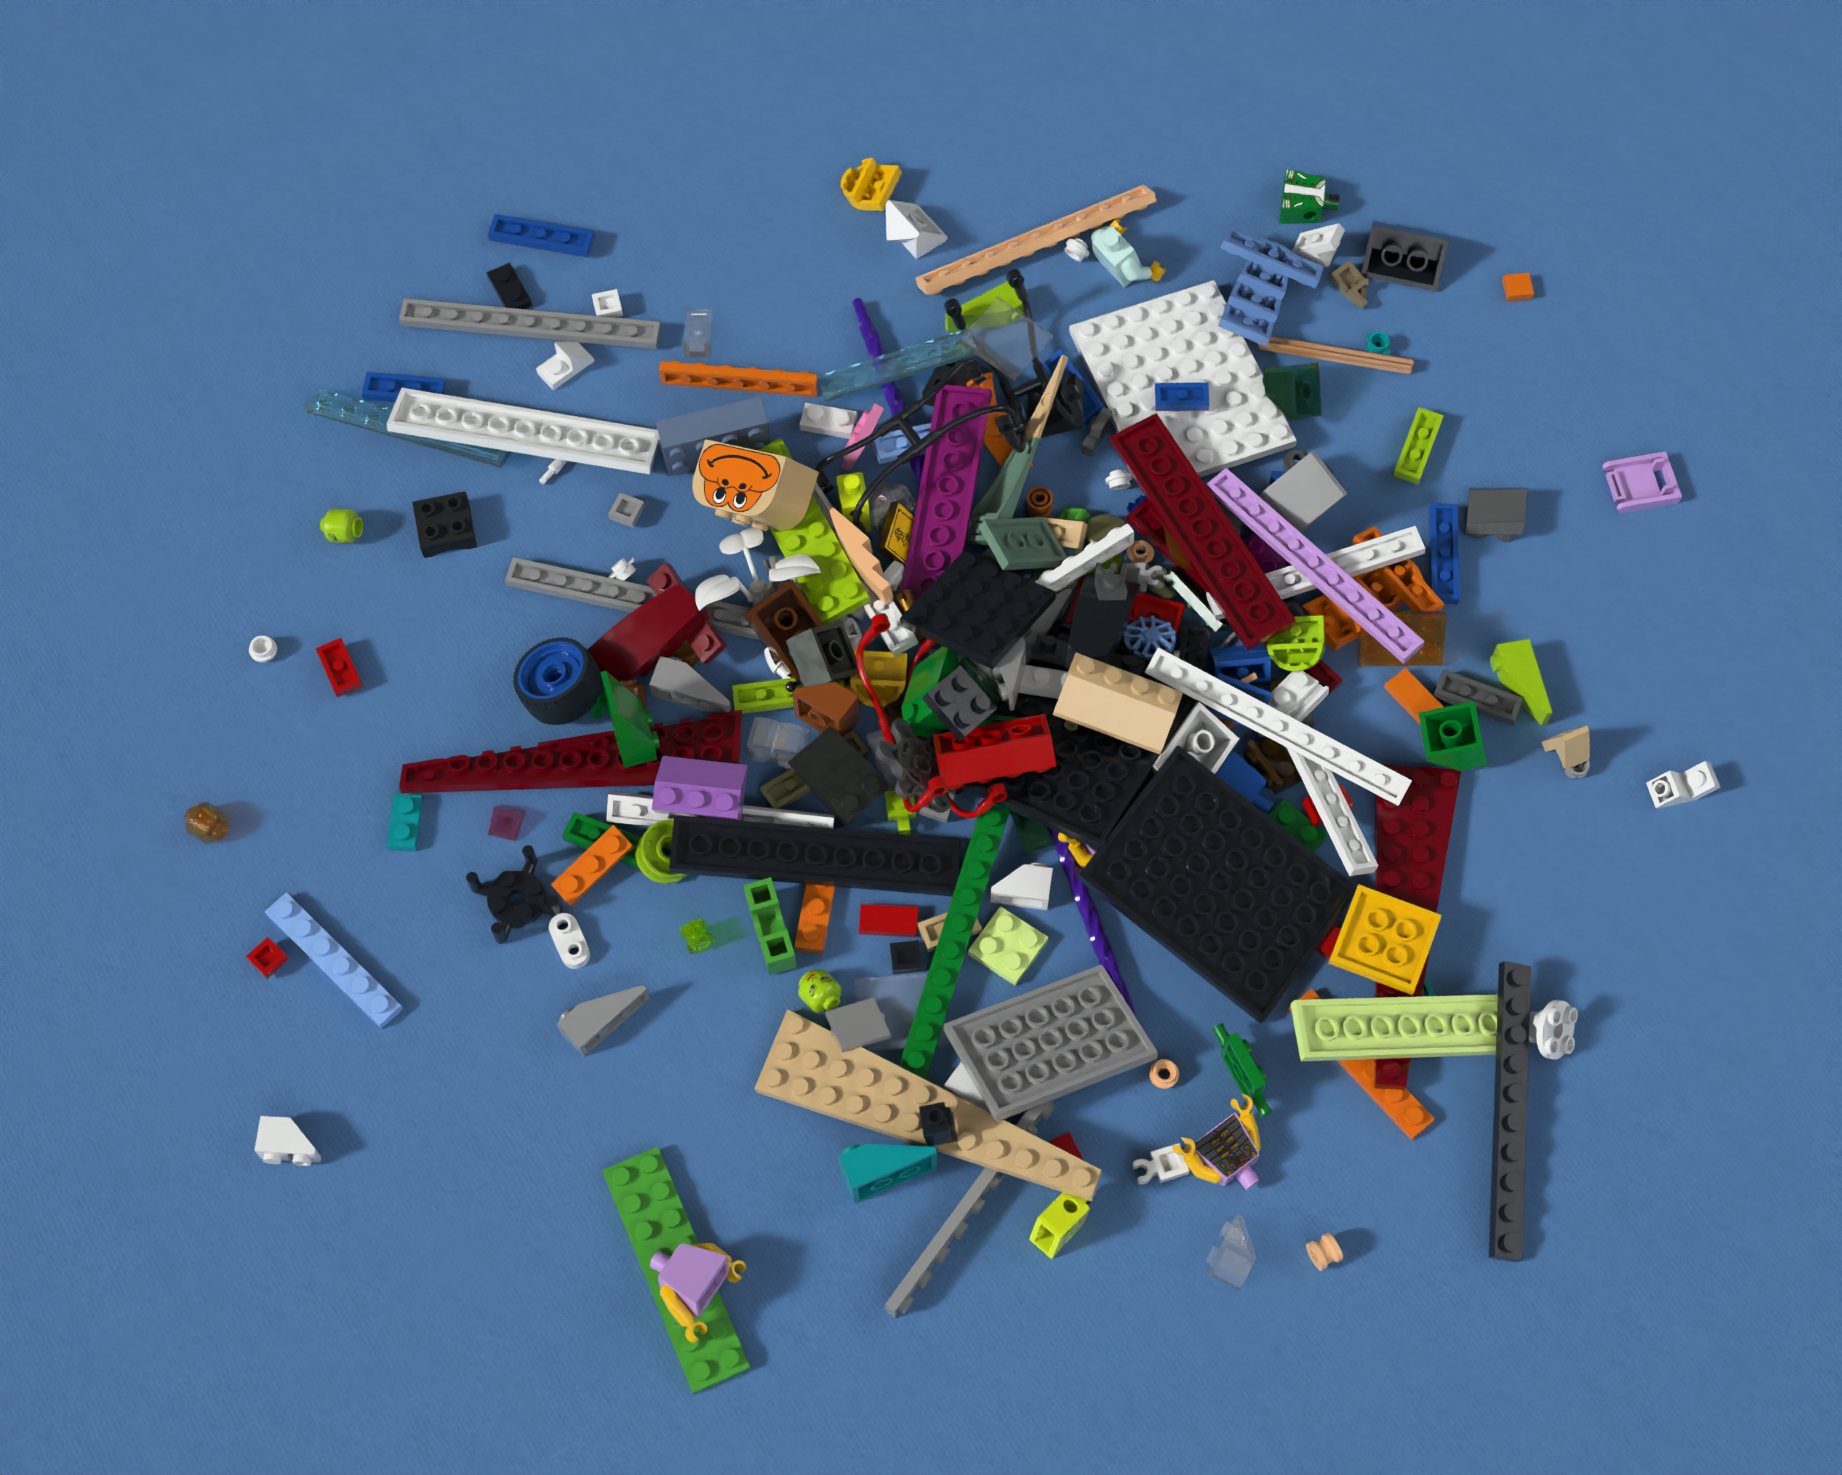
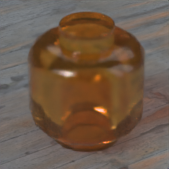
[185,802,229,844]

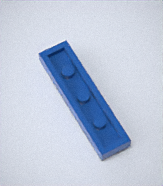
[488,214,595,258]
[1429,503,1460,605]

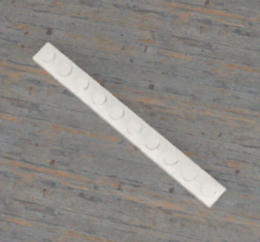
[1145,648,1412,806]

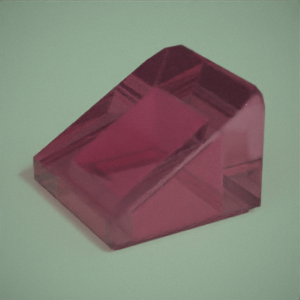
[488,805,526,841]

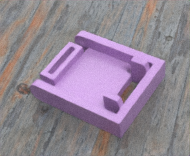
[1602,451,1682,514]

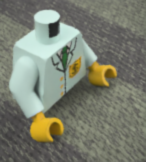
[1091,218,1166,288]

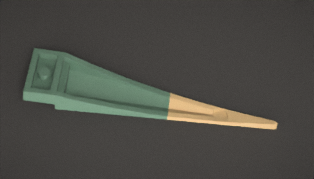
[966,355,1068,545]

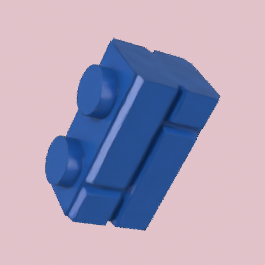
[1209,644,1271,684]

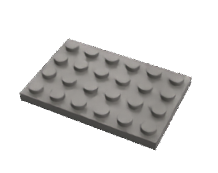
[944,964,1158,1122]

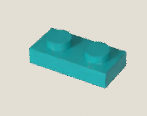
[386,794,424,852]

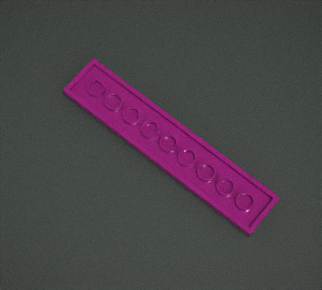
[898,385,992,640]

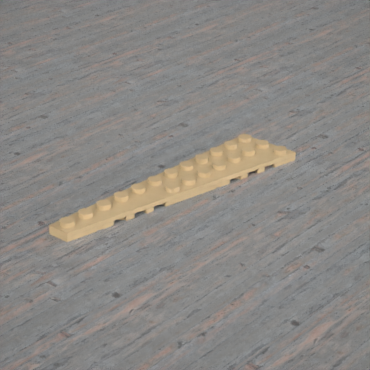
[754,1009,1102,1202]

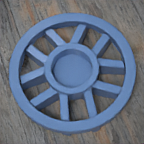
[1124,615,1176,660]

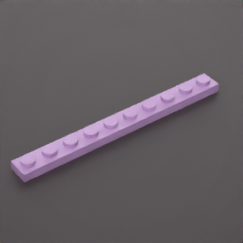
[1206,468,1424,664]

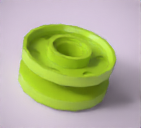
[635,819,688,885]

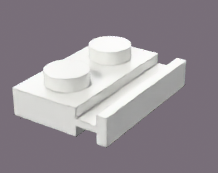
[1268,671,1329,722]

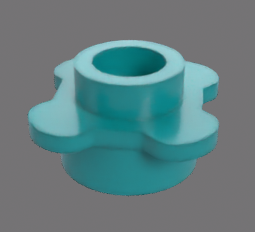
[1364,331,1392,355]

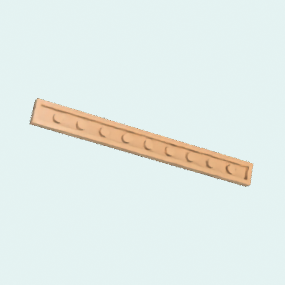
[916,185,1156,295]

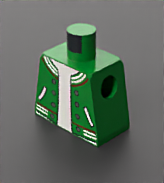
[1279,169,1340,224]

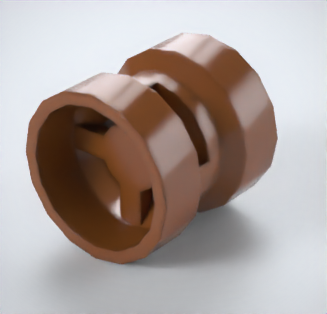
[1026,486,1053,518]

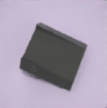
[1464,488,1528,542]

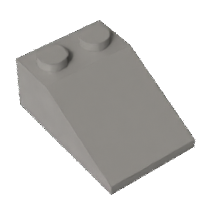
[1259,450,1347,534]

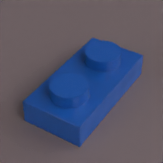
[1154,382,1209,411]

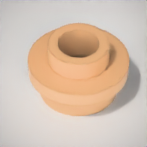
[1127,540,1154,564]
[1149,1059,1179,1089]

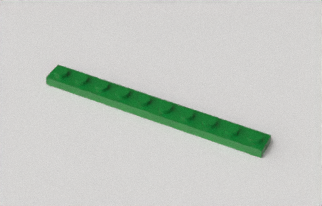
[899,805,1010,1080]

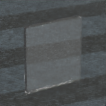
[958,297,1054,381]
[854,973,948,1052]

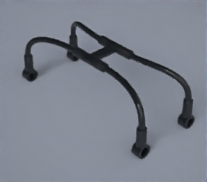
[944,269,1084,453]
[815,358,1025,540]

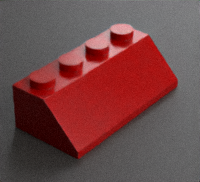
[933,714,1056,789]

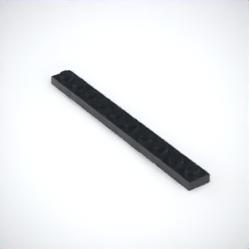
[1489,961,1531,1262]

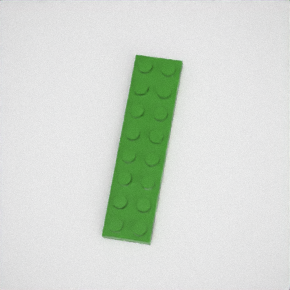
[602,1146,751,1395]

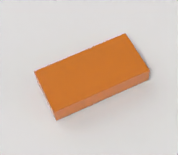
[1384,668,1443,726]

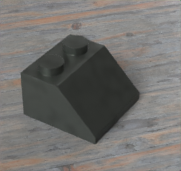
[786,621,859,687]

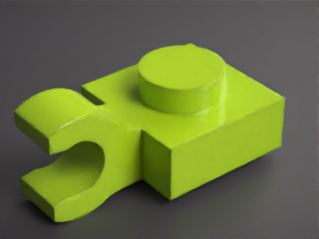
[884,790,916,835]

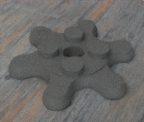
[875,718,959,813]

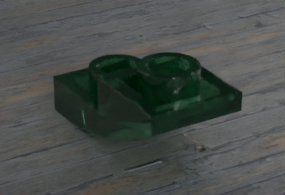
[1010,810,1053,854]

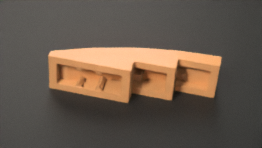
[829,507,894,605]

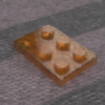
[1358,611,1447,666]

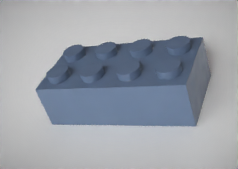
[655,396,770,476]

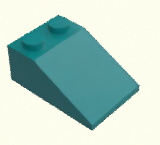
[838,1144,937,1204]

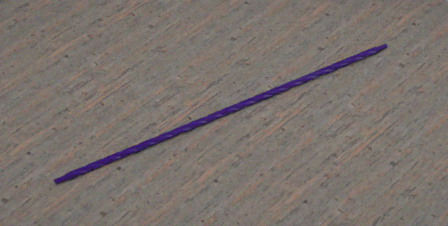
[852,298,1141,1025]

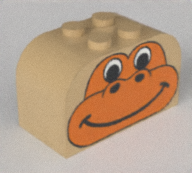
[692,439,819,532]

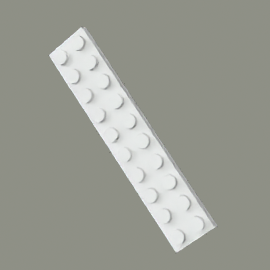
[387,388,659,474]

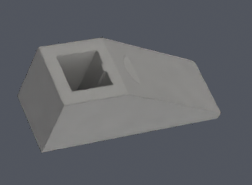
[990,636,1026,711]

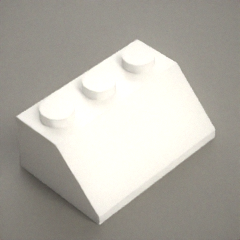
[1153,702,1239,774]

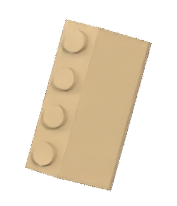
[1053,653,1183,754]

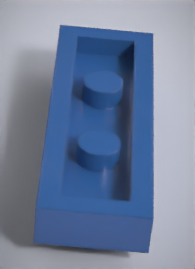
[1043,348,1107,426]
[362,372,446,402]

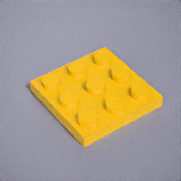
[1328,884,1442,995]

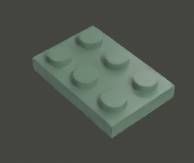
[979,517,1067,570]

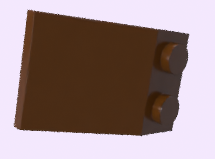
[742,580,824,680]

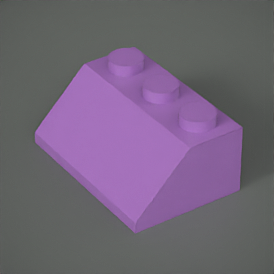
[652,756,748,821]

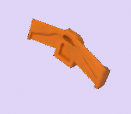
[966,372,1034,470]

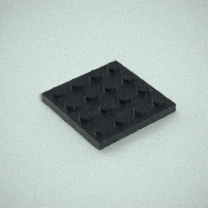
[900,550,1056,670]

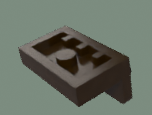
[1243,736,1302,796]

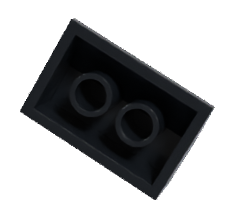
[1361,221,1449,292]

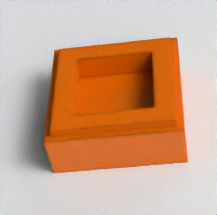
[1502,273,1534,302]

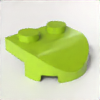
[1267,615,1325,672]

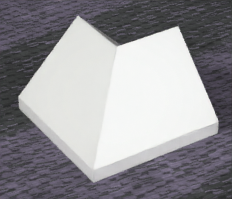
[886,200,948,259]

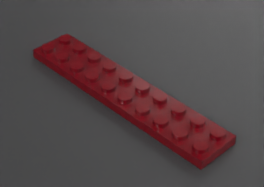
[1110,413,1296,651]

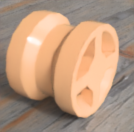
[1306,1232,1343,1271]

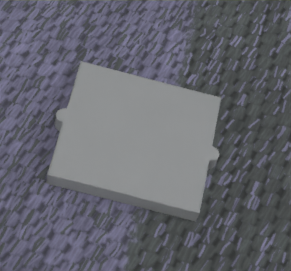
[825,997,891,1052]

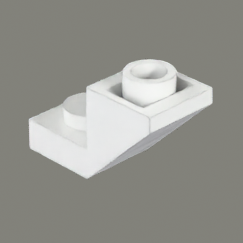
[1646,761,1721,809]

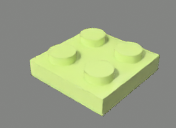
[968,906,1048,986]

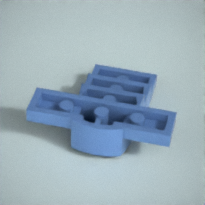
[1218,226,1324,346]

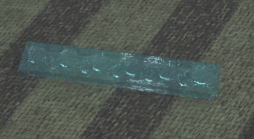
[817,328,977,403]

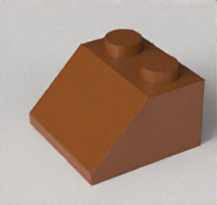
[793,682,860,736]

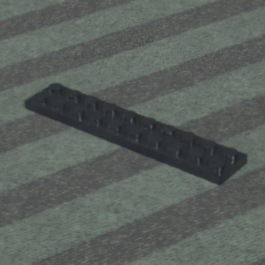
[669,815,960,897]

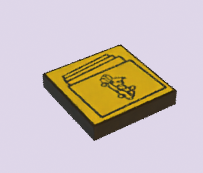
[876,501,914,569]

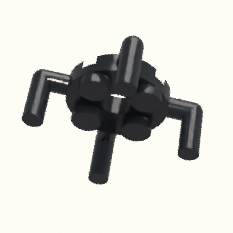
[466,845,563,944]

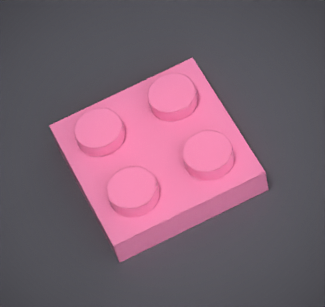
[841,404,884,472]

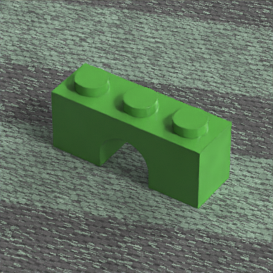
[743,877,797,976]

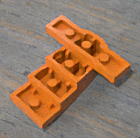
[1301,526,1445,652]

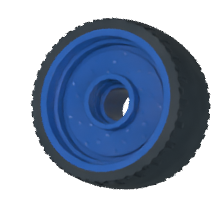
[513,637,603,725]

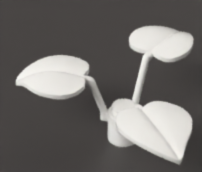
[695,528,821,611]

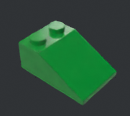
[901,646,959,738]
[601,671,660,768]

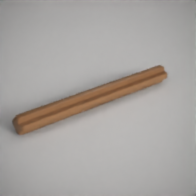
[1257,336,1414,374]

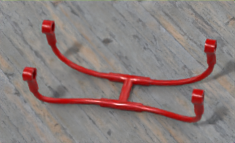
[856,613,1008,818]

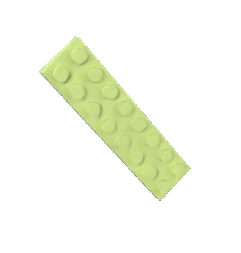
[1290,995,1498,1061]

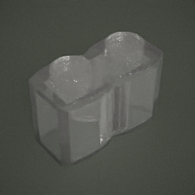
[746,717,810,769]

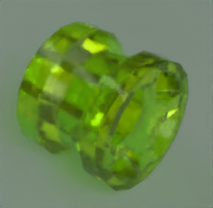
[679,919,715,954]

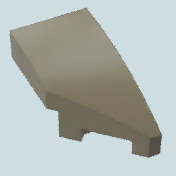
[1328,260,1369,309]

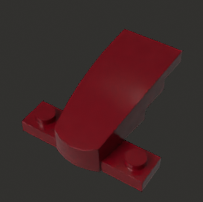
[588,563,727,680]

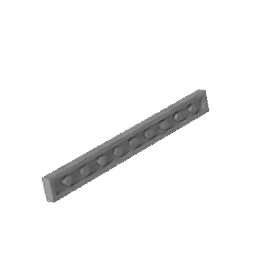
[399,298,661,349]
[505,557,761,640]
[885,1096,1063,1318]

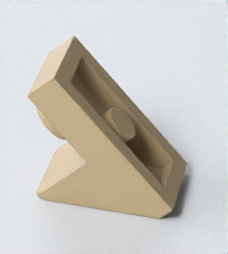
[1541,725,1590,769]

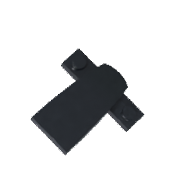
[1030,572,1146,677]

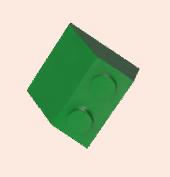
[1418,701,1488,771]

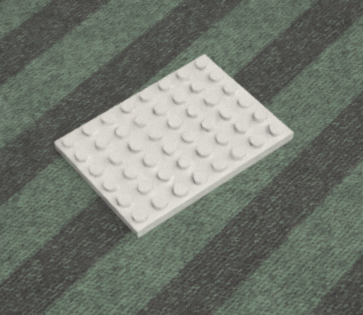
[1069,280,1297,477]

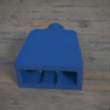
[1216,751,1274,815]

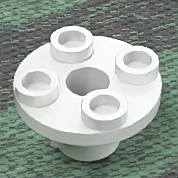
[1529,1000,1578,1060]

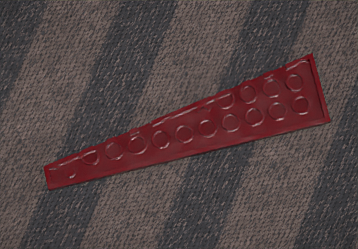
[399,710,743,794]
[1374,764,1461,1091]

